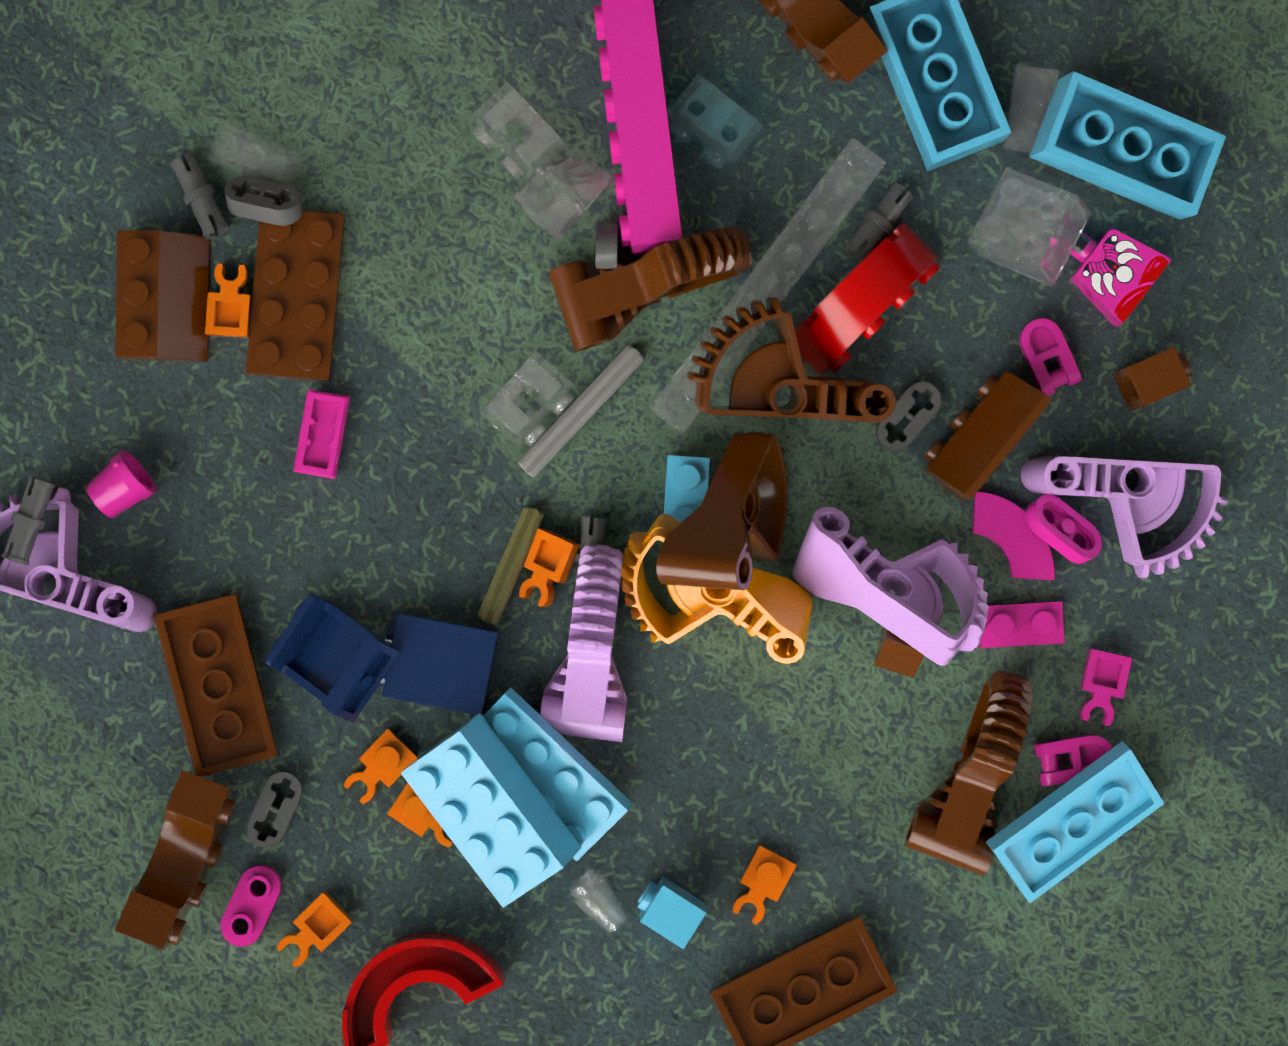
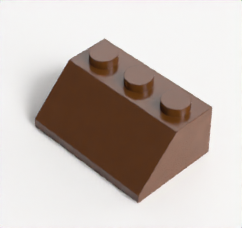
[115,230,210,362]
[922,371,1052,502]

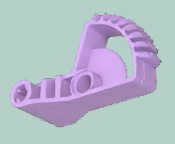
[1021,456,1228,578]
[0,487,158,632]
[792,507,989,666]
[540,544,627,742]

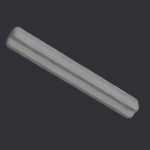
[518,345,644,477]

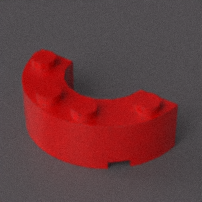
[795,223,941,375]
[342,932,506,1046]

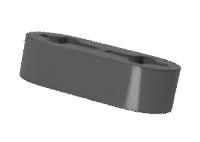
[224,176,303,226]
[595,221,618,269]
[876,382,942,452]
[247,770,304,848]

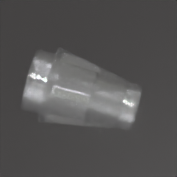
[568,869,628,933]

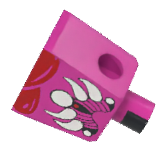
[1062,228,1171,327]

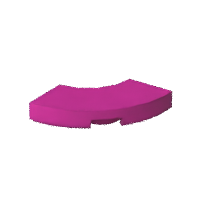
[972,492,1054,580]

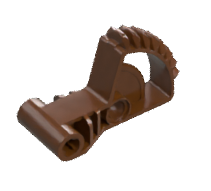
[548,227,754,352]
[687,296,896,422]
[656,432,789,591]
[904,670,1033,876]

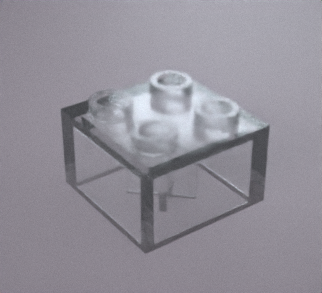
[967,167,1092,287]

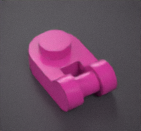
[1019,318,1082,396]
[1034,735,1112,786]

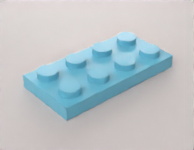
[483,687,633,862]
[986,741,1165,903]

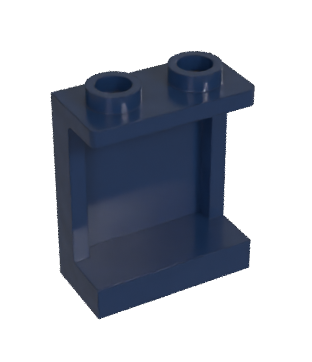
[265,593,400,723]
[378,613,500,715]

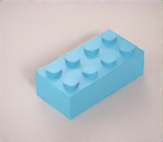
[866,0,1011,172]
[1029,71,1226,220]
[401,713,582,908]

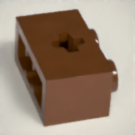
[1113,347,1192,412]

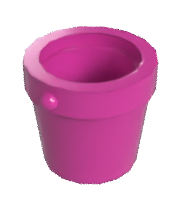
[86,450,157,518]

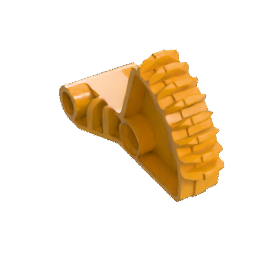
[621,514,813,664]

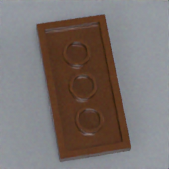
[246,211,345,382]
[154,594,280,777]
[709,914,898,1046]

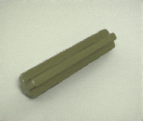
[478,506,544,625]

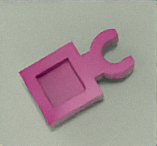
[1080,648,1132,726]

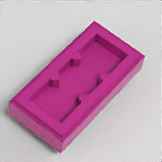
[293,389,351,479]

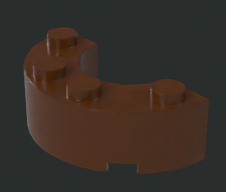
[758,0,888,83]
[115,770,236,950]

